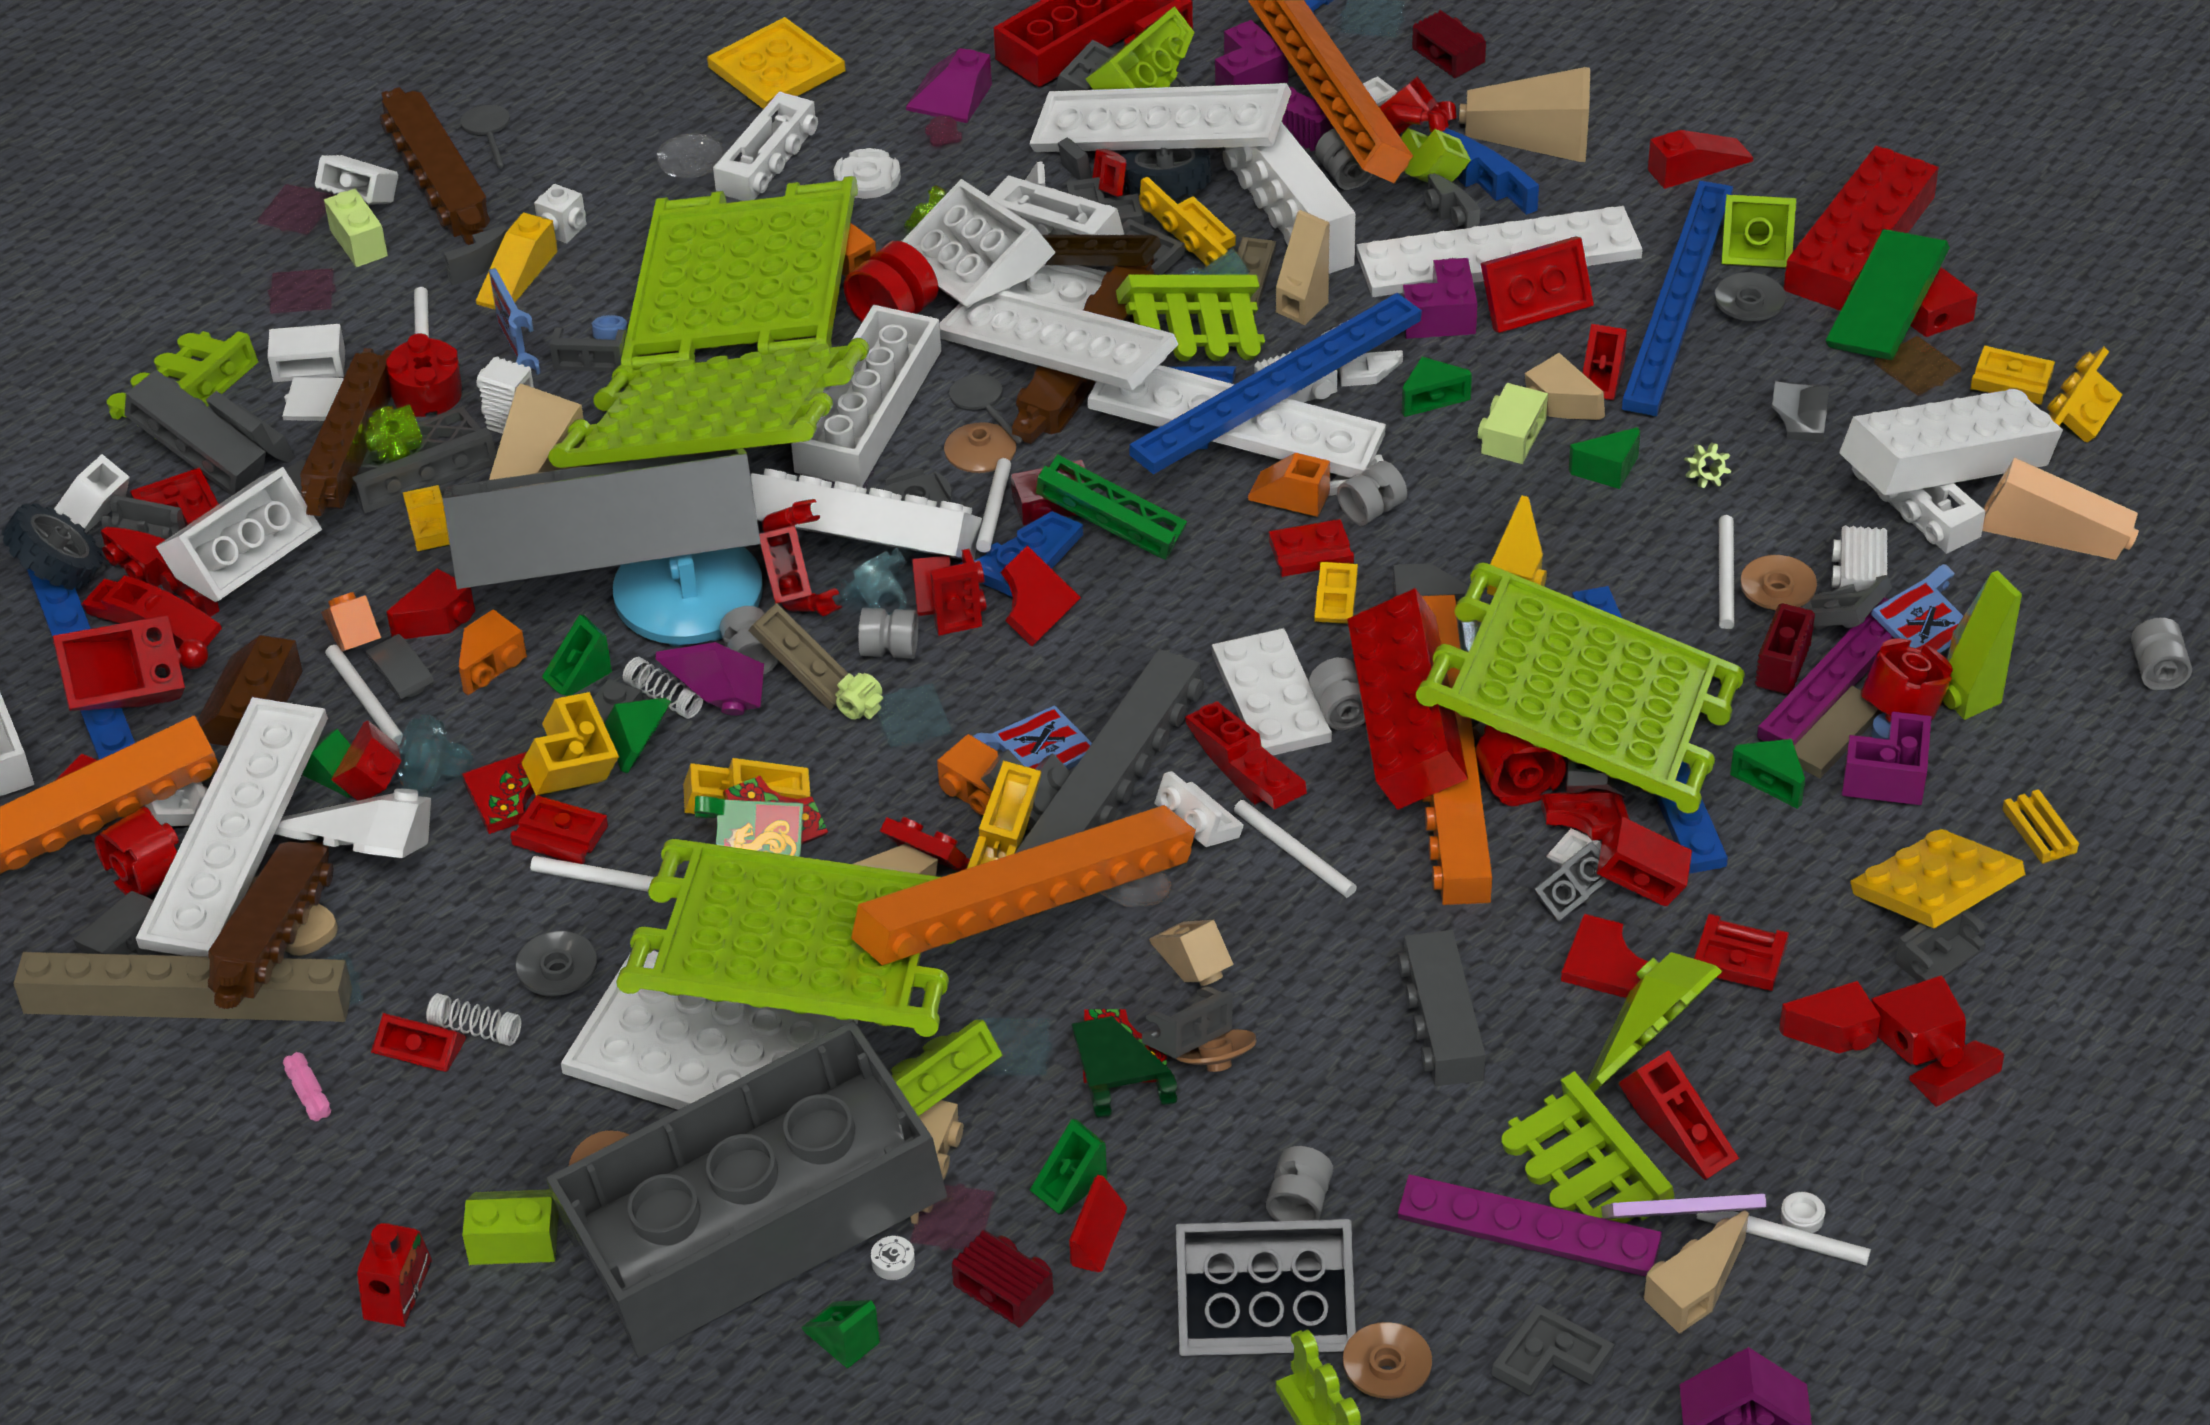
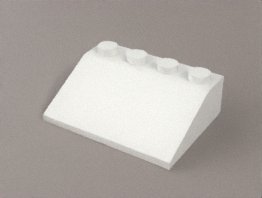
[902,179,1055,307]

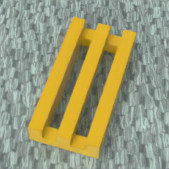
[2002,789,2079,864]

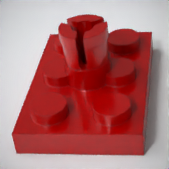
[1480,236,1594,333]

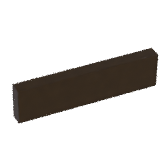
[1042,235,1161,266]

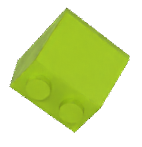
[462,1189,559,1265]

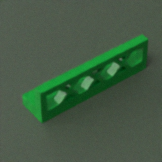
[1036,454,1187,560]

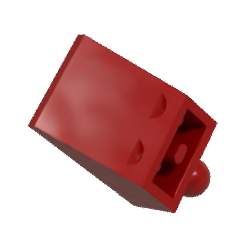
[52,615,208,711]

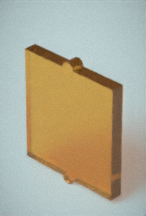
[1874,336,1961,396]

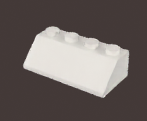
[156,467,322,602]

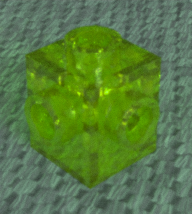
[363,405,423,461]

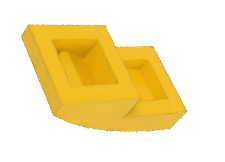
[403,485,450,551]
[1315,562,1358,624]

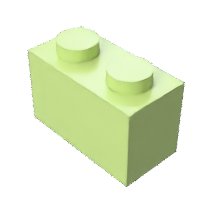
[324,188,388,267]
[1477,383,1548,464]

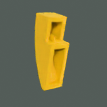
[683,758,811,814]
[967,760,1041,869]

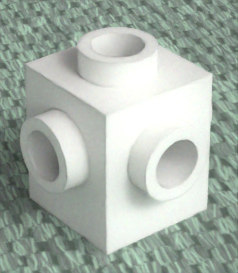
[534,184,587,243]

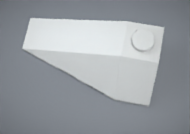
[274,789,431,858]

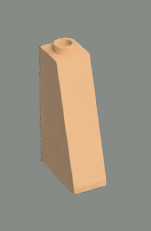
[1982,457,2139,560]

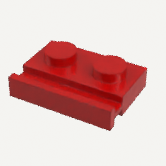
[1269,519,1354,577]
[510,795,608,864]
[880,817,970,872]

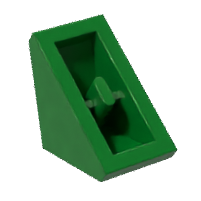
[1402,356,1472,417]
[1568,427,1640,489]
[542,614,612,696]
[605,698,672,773]
[302,729,351,798]
[1730,739,1805,809]
[1030,1119,1107,1215]
[801,1300,880,1369]

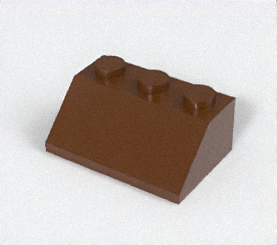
[197,635,303,746]

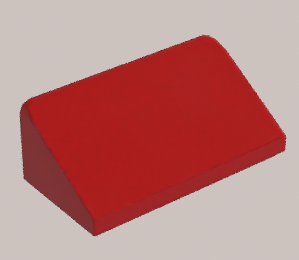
[371,1013,467,1072]
[1909,1040,2005,1107]
[1069,1175,1127,1272]

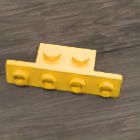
[1139,177,1236,275]
[2046,346,2123,443]

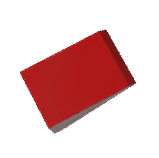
[1582,324,1627,400]
[912,556,951,616]

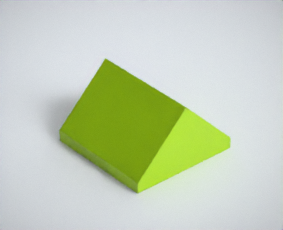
[1721,194,1796,268]

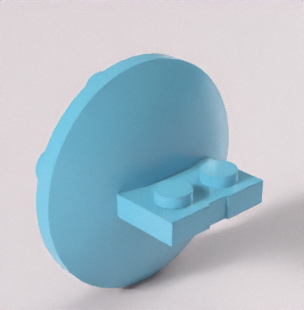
[613,546,763,647]

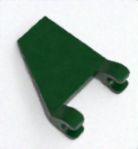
[1072,1016,1177,1118]

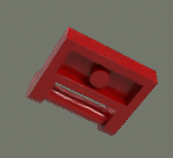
[1694,913,1790,991]

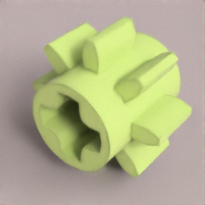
[1684,443,1731,488]
[835,673,883,720]

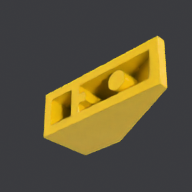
[476,212,558,310]
[1487,495,1547,596]

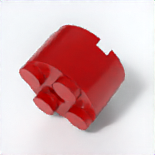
[386,333,462,417]
[1861,638,1953,722]
[1475,724,1566,806]
[95,807,179,897]

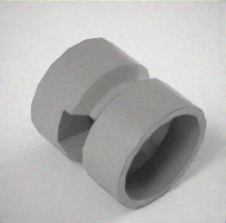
[1315,128,1373,190]
[1337,461,1407,526]
[719,606,778,674]
[858,608,918,659]
[2131,618,2192,690]
[1309,657,1365,730]
[1266,1146,1333,1221]

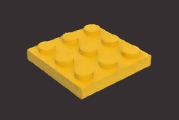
[707,17,845,109]
[1850,829,2026,928]

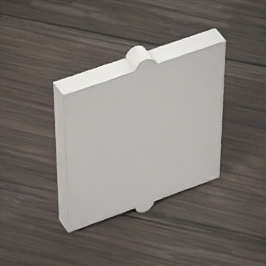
[282,377,344,421]

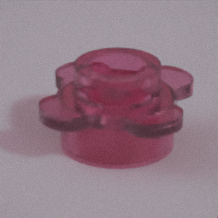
[925,116,962,146]

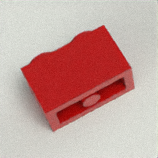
[1597,817,1692,906]

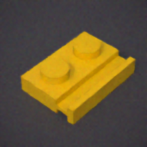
[1970,346,2055,405]

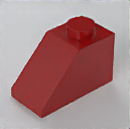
[386,568,475,639]
[331,720,402,801]
[1779,981,1881,1054]

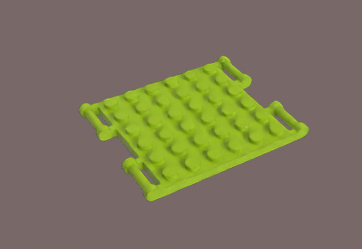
[621,176,858,370]
[548,338,869,468]
[1416,563,1745,813]
[616,839,957,1037]

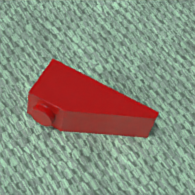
[1648,130,1754,189]
[1618,1050,1739,1180]

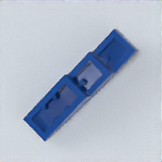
[1429,128,1539,215]

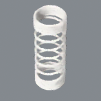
[623,657,703,719]
[426,993,521,1046]

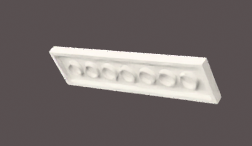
[1029,83,1291,152]
[1356,206,1642,297]
[939,290,1179,391]
[1088,365,1386,478]
[136,697,328,957]

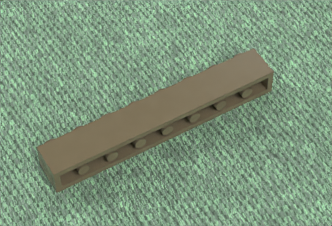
[13,952,353,1022]

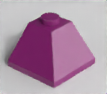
[906,48,992,123]
[655,642,764,716]

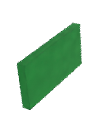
[1826,229,1950,360]

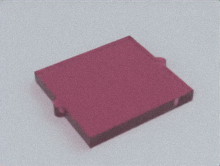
[258,184,335,235]
[268,268,336,314]
[910,1184,995,1251]

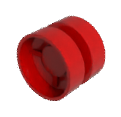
[844,241,938,322]

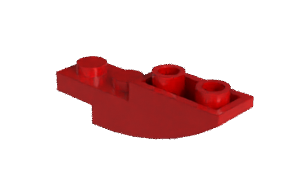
[101,527,220,617]
[81,575,222,648]
[1185,701,1307,810]

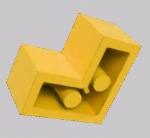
[522,692,619,795]

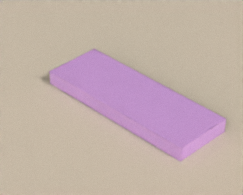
[1601,1194,1766,1219]

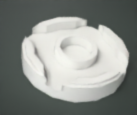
[833,148,901,199]

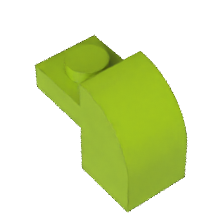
[1400,128,1471,183]

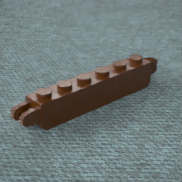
[380,87,490,245]
[1012,256,1154,444]
[300,348,393,516]
[208,840,333,1009]

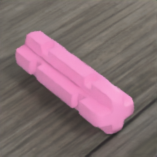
[283,1052,331,1121]

